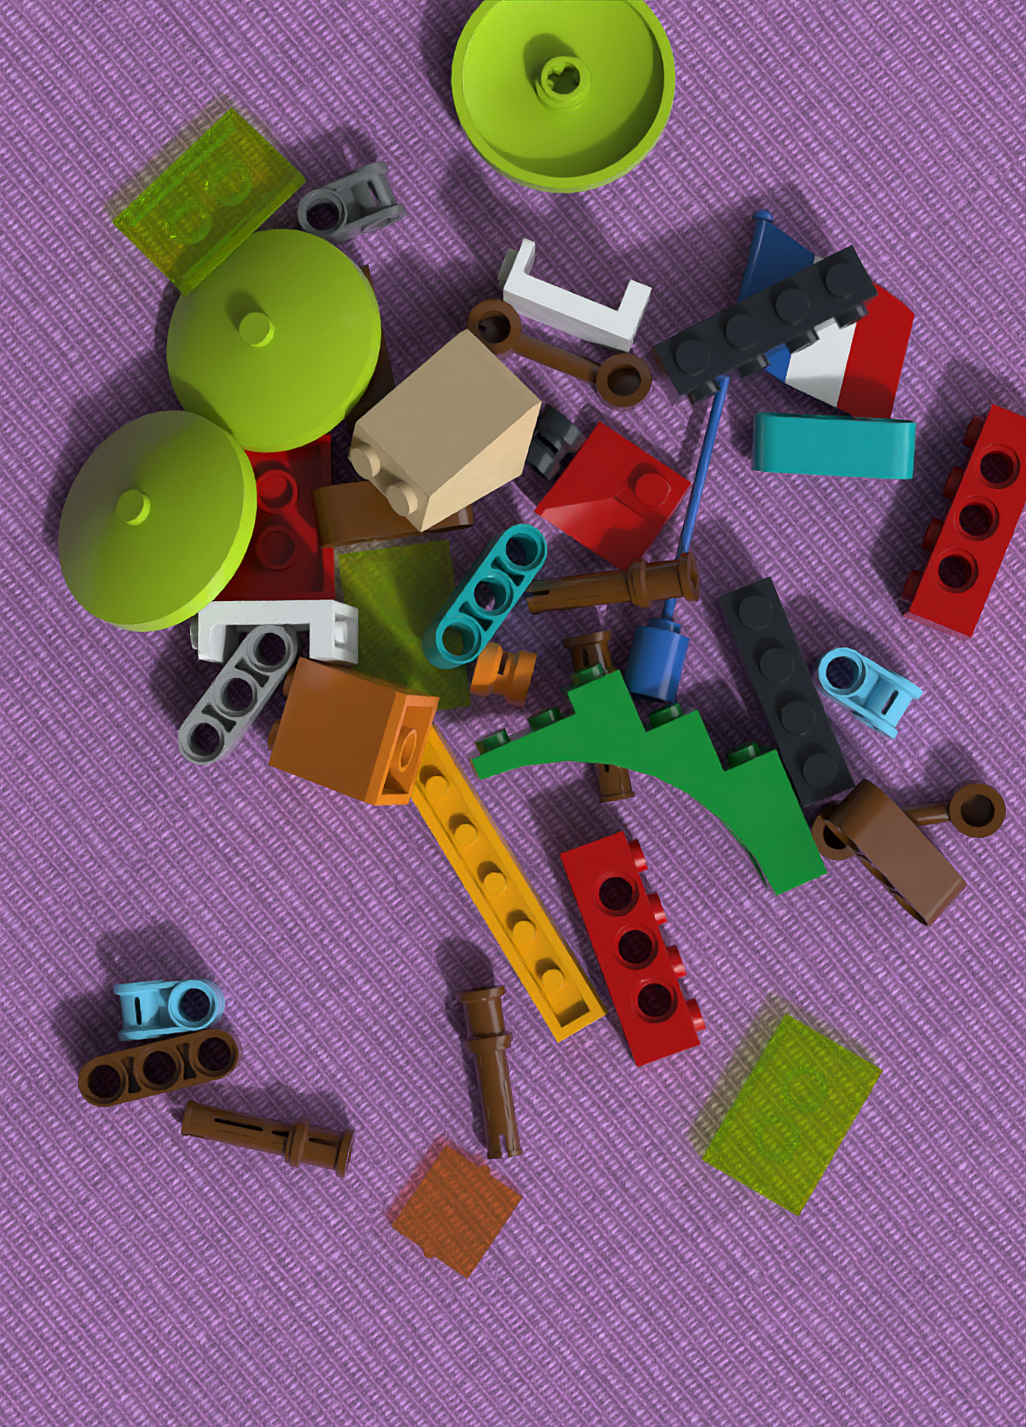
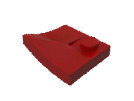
[534,421,693,569]

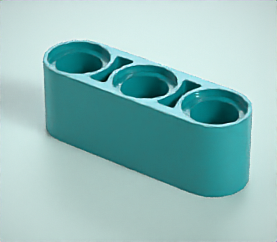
[751,412,917,479]
[422,524,547,669]

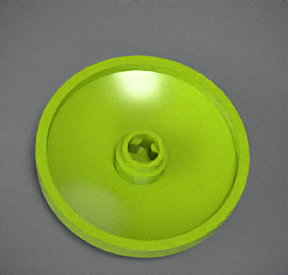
[451,0,675,193]
[166,229,381,452]
[58,410,257,632]

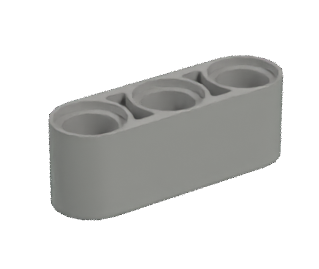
[177,624,303,765]

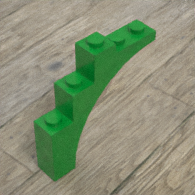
[466,662,828,896]

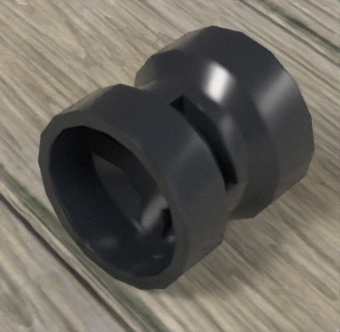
[525,403,587,482]

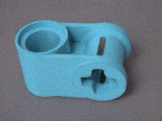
[811,647,923,740]
[113,978,225,1041]

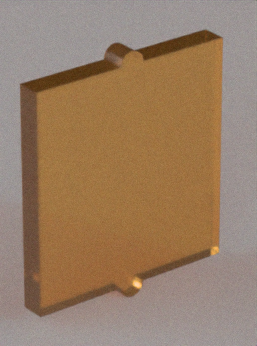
[391,1144,523,1279]

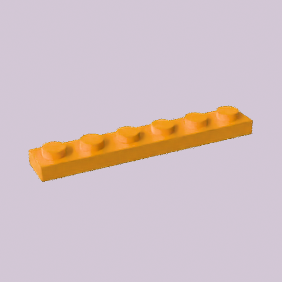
[411,723,609,1043]

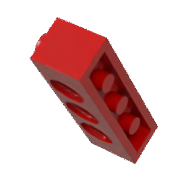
[899,404,1026,641]
[559,831,706,1067]

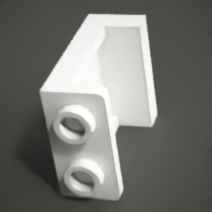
[497,238,652,354]
[190,600,358,665]

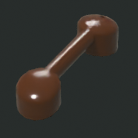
[466,299,652,412]
[809,780,1006,860]

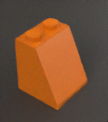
[267,657,440,806]

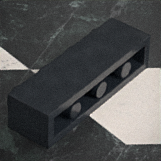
[714,576,856,808]

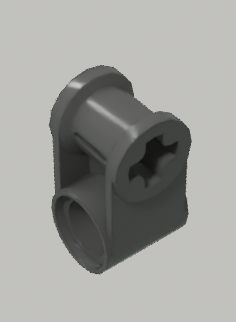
[297,161,408,246]

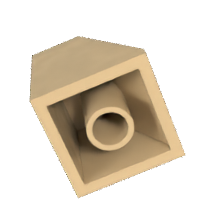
[348,329,542,532]

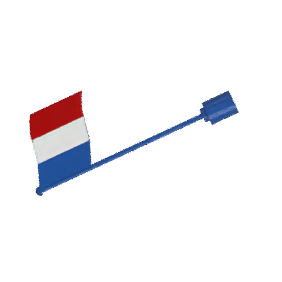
[623,209,915,704]

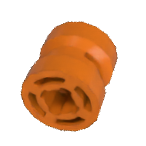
[470,641,538,708]

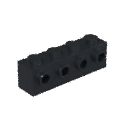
[646,245,878,406]

